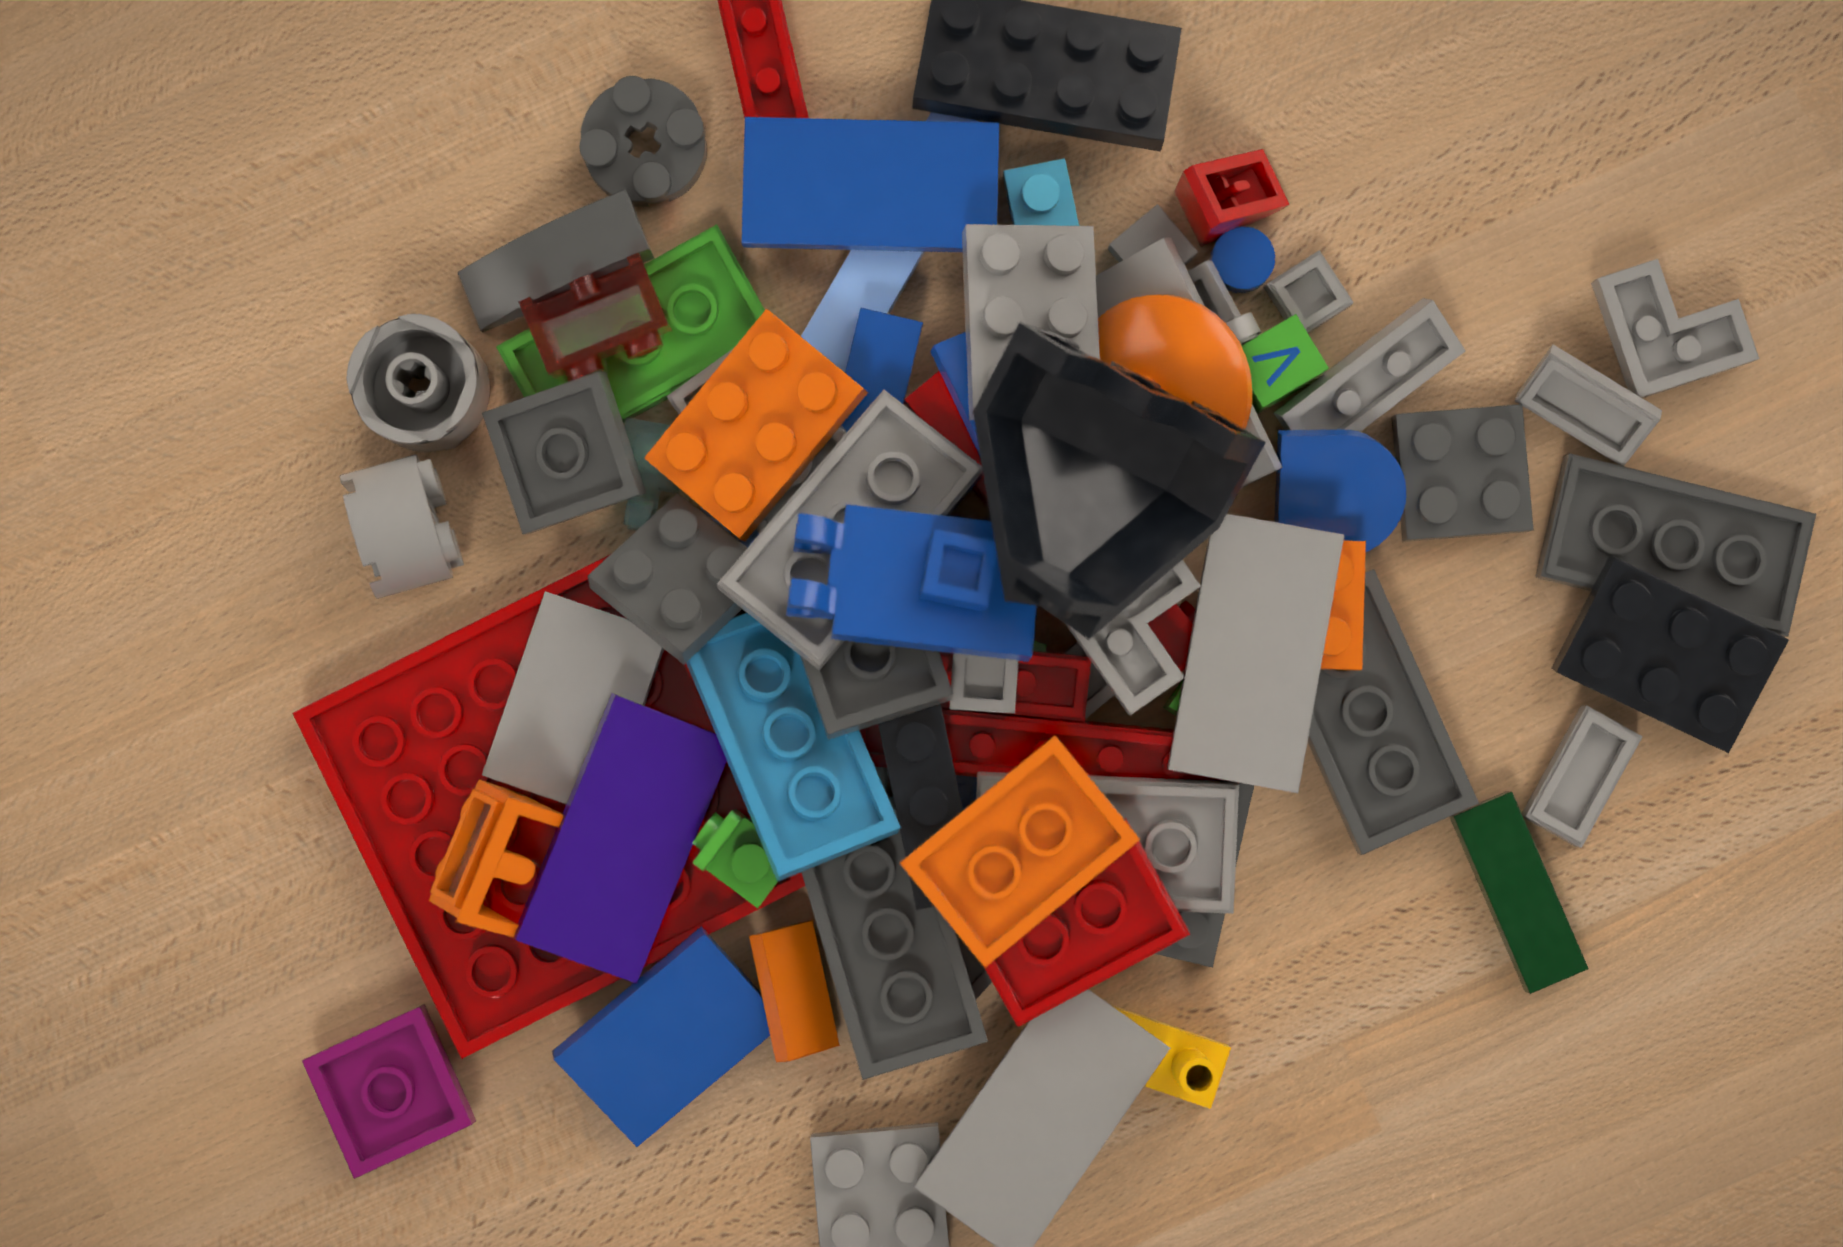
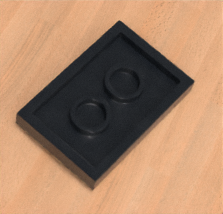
[1552,555,1789,753]

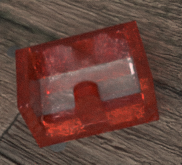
[518,252,673,382]

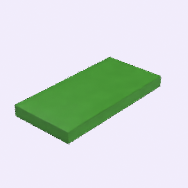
[496,224,765,424]

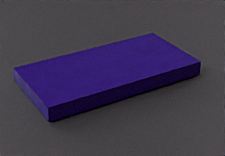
[514,693,727,983]

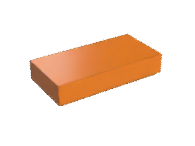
[749,920,840,1062]

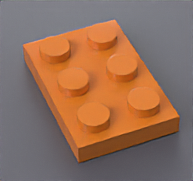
[644,309,868,542]
[900,736,1140,967]

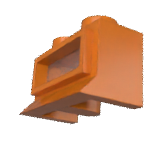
[429,779,564,938]

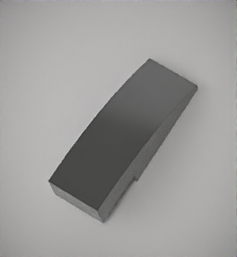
[458,189,655,332]

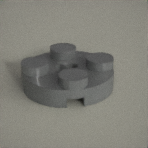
[579,76,707,207]

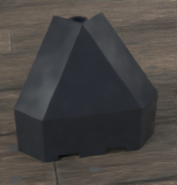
[973,322,1266,640]

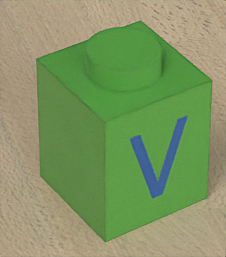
[1242,314,1329,415]

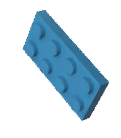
[686,613,901,882]

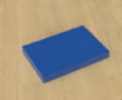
[552,926,770,1147]

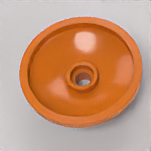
[1098,294,1252,429]

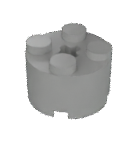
[347,314,490,452]
[340,454,464,599]

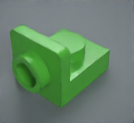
[692,809,777,908]

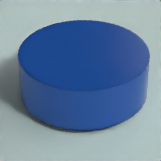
[1210,227,1275,293]

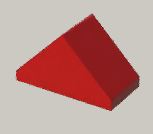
[1174,149,1290,247]

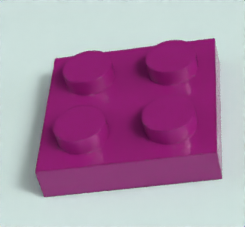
[302,1004,477,1179]

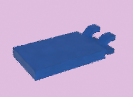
[786,504,1037,662]

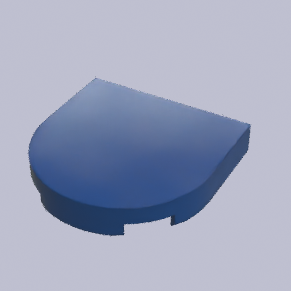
[1274,429,1406,552]

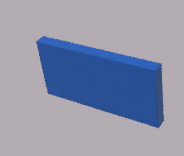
[741,117,999,253]

